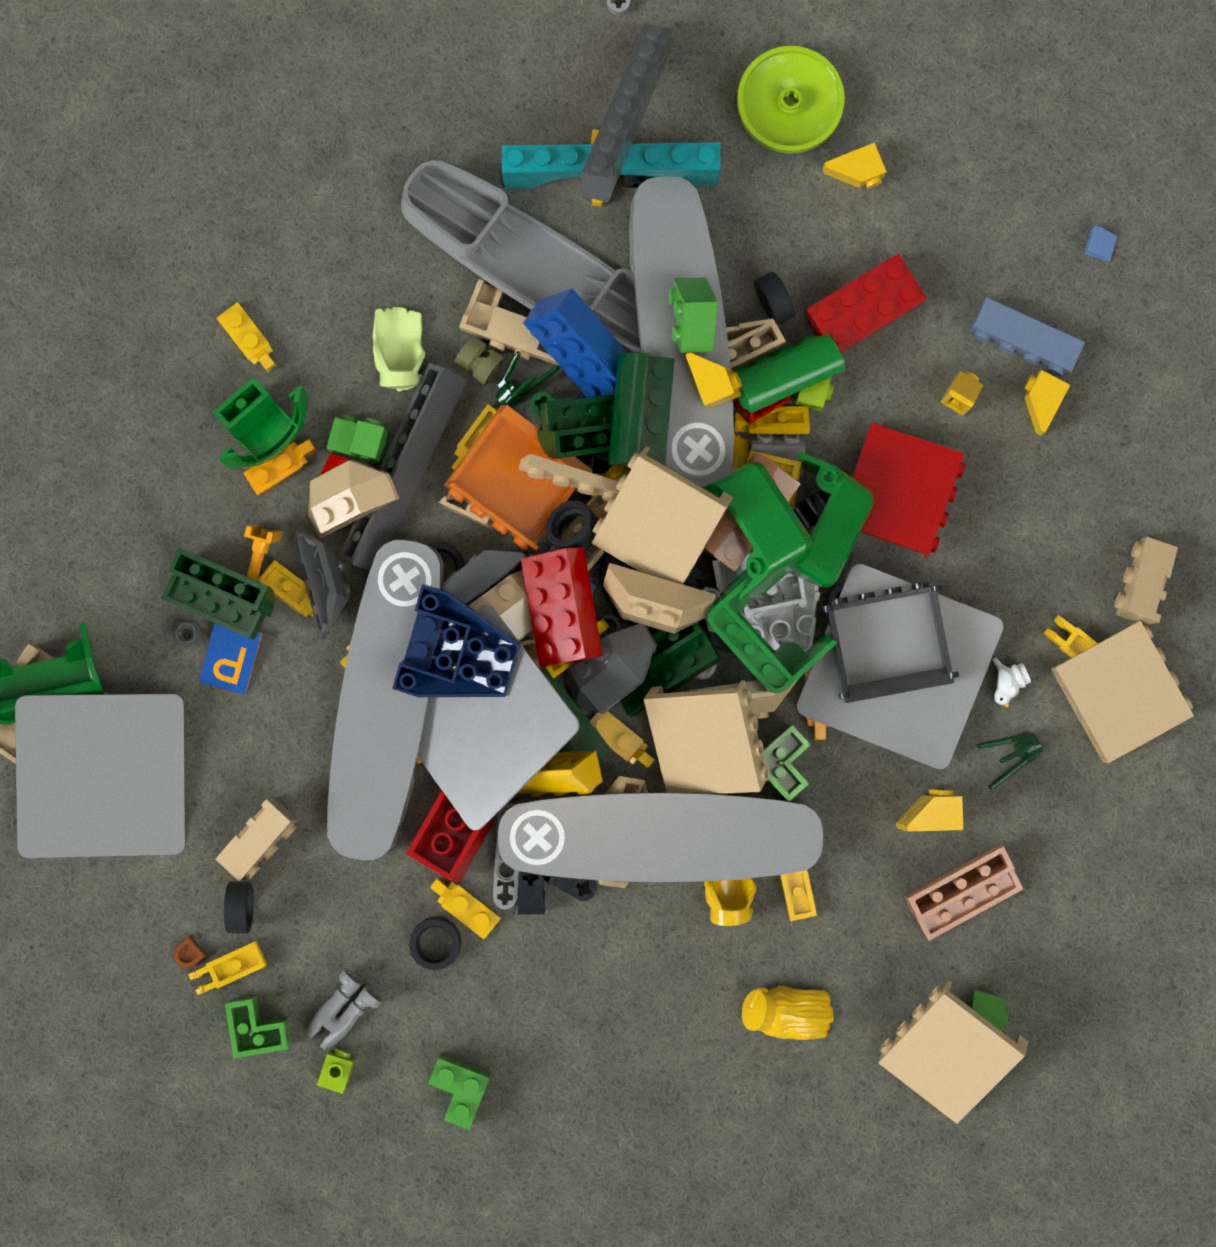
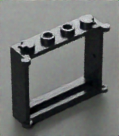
[822,582,959,703]

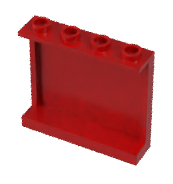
[852,423,967,559]

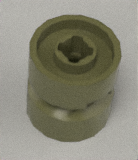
[454,335,505,386]

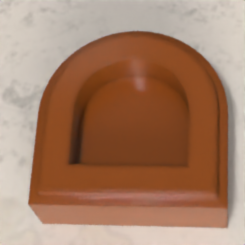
[173,935,207,969]

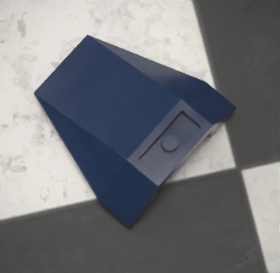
[392,584,521,697]

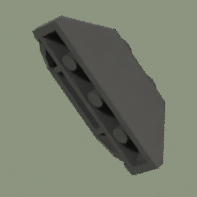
[292,529,351,640]
[441,550,526,606]
[564,624,657,714]

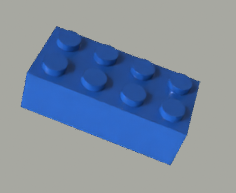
[523,288,627,397]

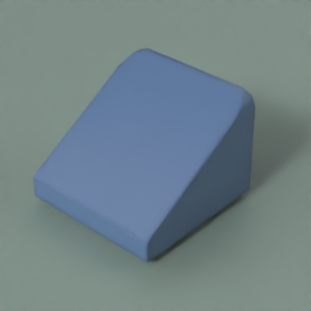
[1084,225,1118,262]

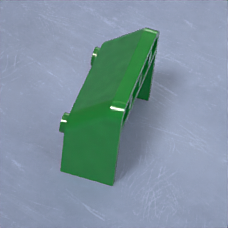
[751,452,874,587]
[704,462,813,601]
[707,568,837,693]
[0,622,104,725]

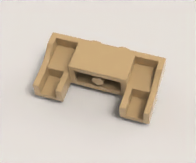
[459,279,561,367]

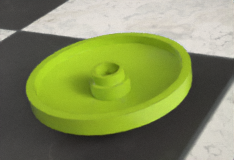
[737,46,845,154]

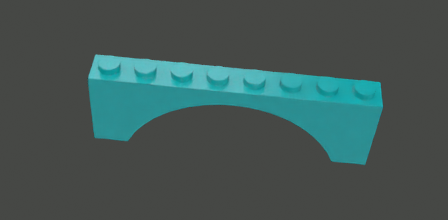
[502,142,720,189]

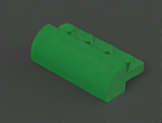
[733,333,846,413]

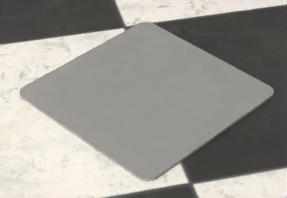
[797,564,1003,769]
[418,605,579,830]
[15,694,185,858]

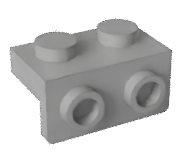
[750,434,806,477]

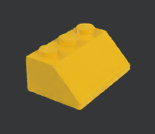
[518,750,603,797]
[896,789,963,831]

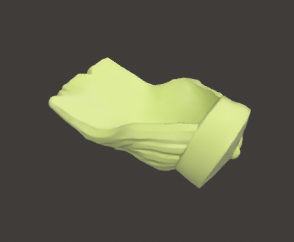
[373,307,425,392]

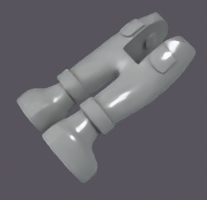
[305,969,383,1051]

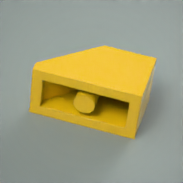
[823,143,887,189]
[686,353,742,408]
[1024,370,1070,436]
[940,371,983,416]

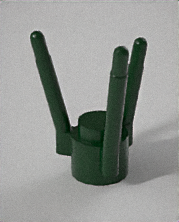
[496,351,560,407]
[977,732,1042,790]

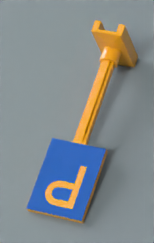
[199,523,283,695]

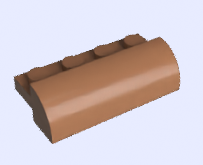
[704,452,800,572]
[904,844,1023,941]

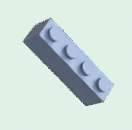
[970,298,1085,377]

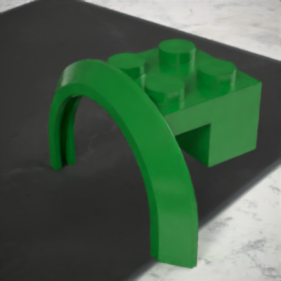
[212,377,309,470]

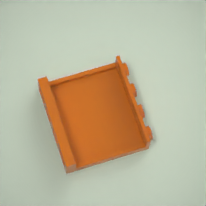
[444,405,593,551]

